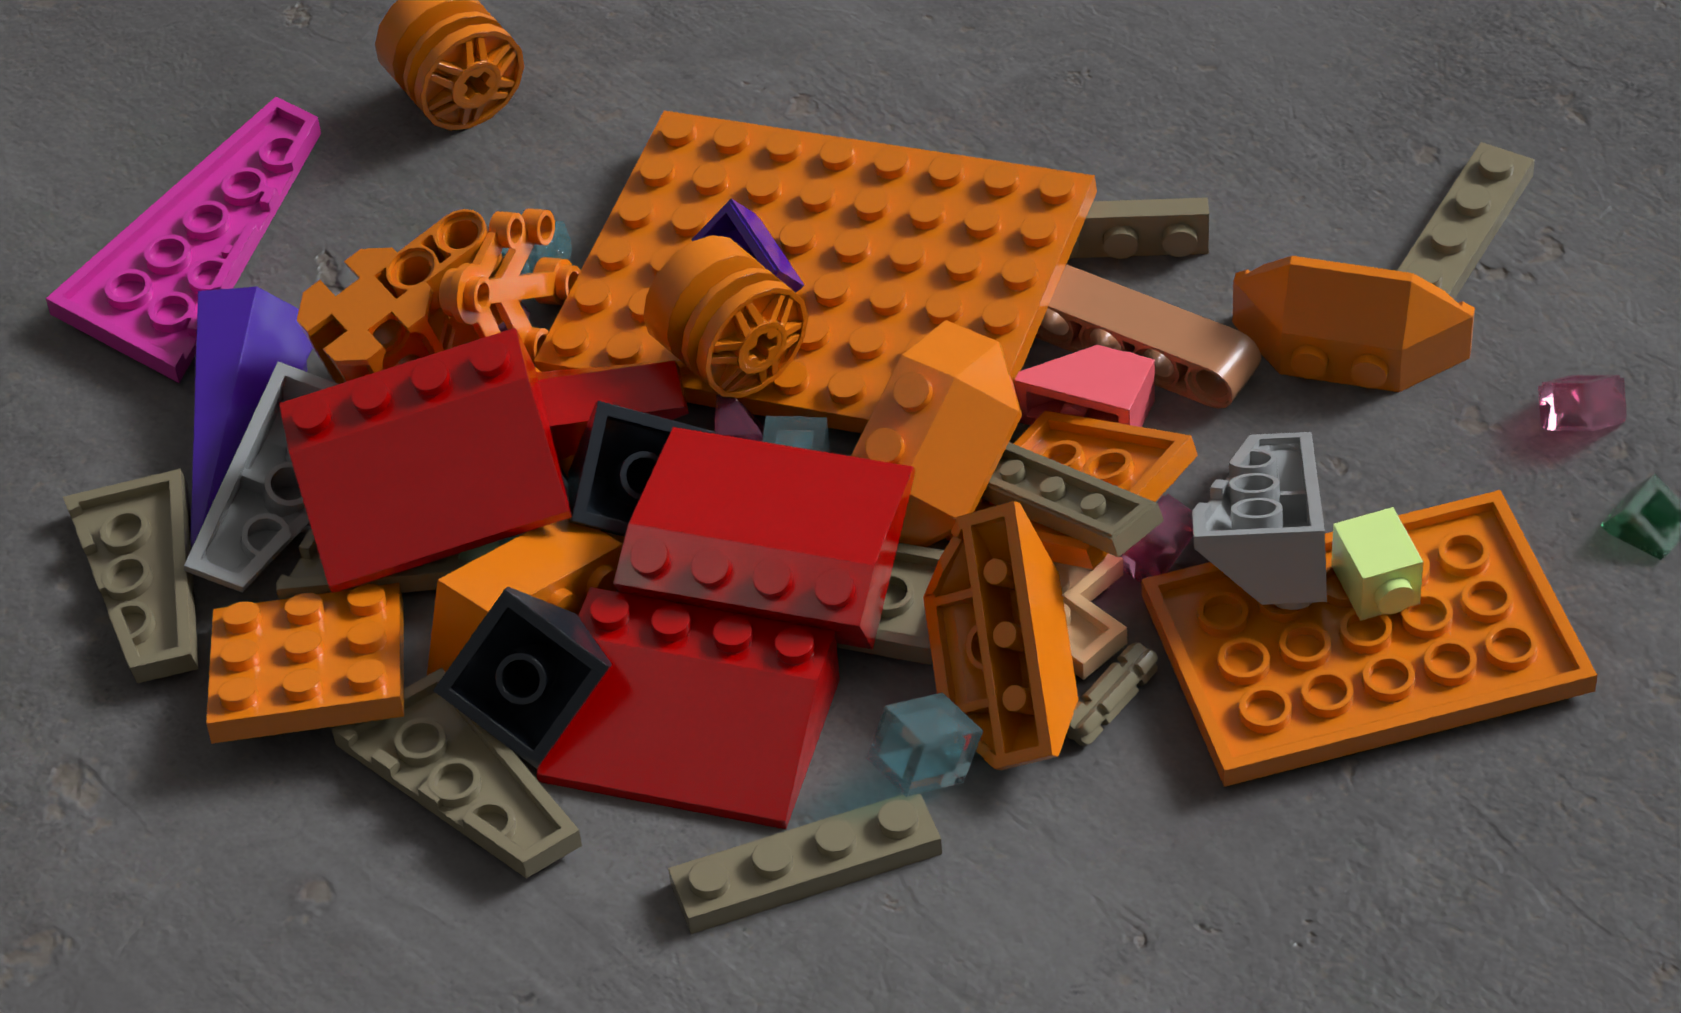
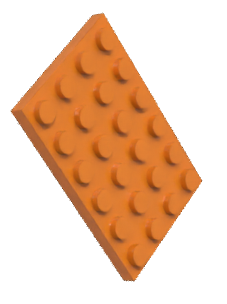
[1142,490,1597,787]

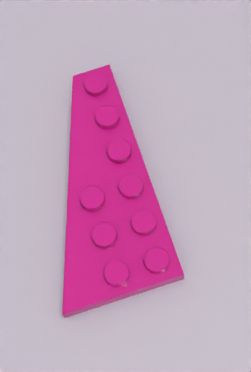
[46,97,321,383]

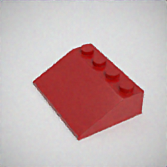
[279,327,572,593]
[613,427,915,649]
[537,587,840,829]

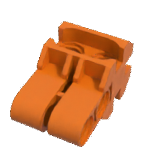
[297,209,522,384]

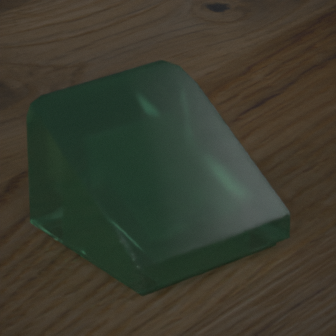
[1600,474,1681,560]

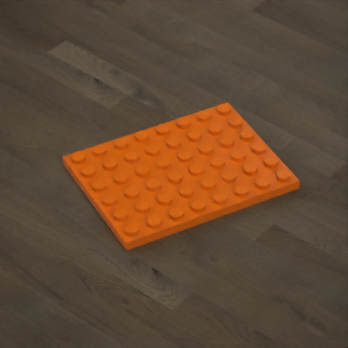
[534,110,1097,433]

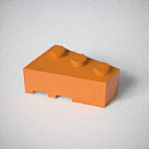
[427,518,623,675]

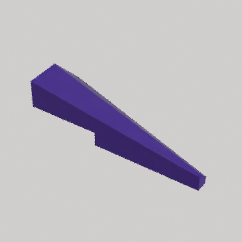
[190,286,313,548]

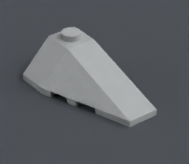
[184,362,338,592]
[1192,432,1327,610]

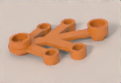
[439,208,581,363]

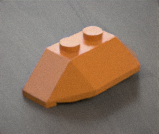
[1232,256,1475,392]
[851,320,1022,547]
[923,501,1079,770]

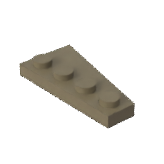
[63,469,199,683]
[332,668,582,878]

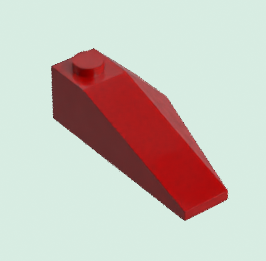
[536,360,689,461]

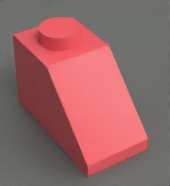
[1014,345,1155,427]

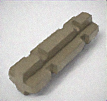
[1066,642,1158,746]

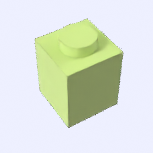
[1331,507,1423,621]

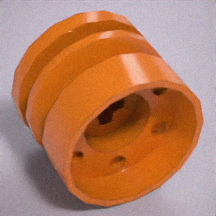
[375,0,524,131]
[643,235,808,398]

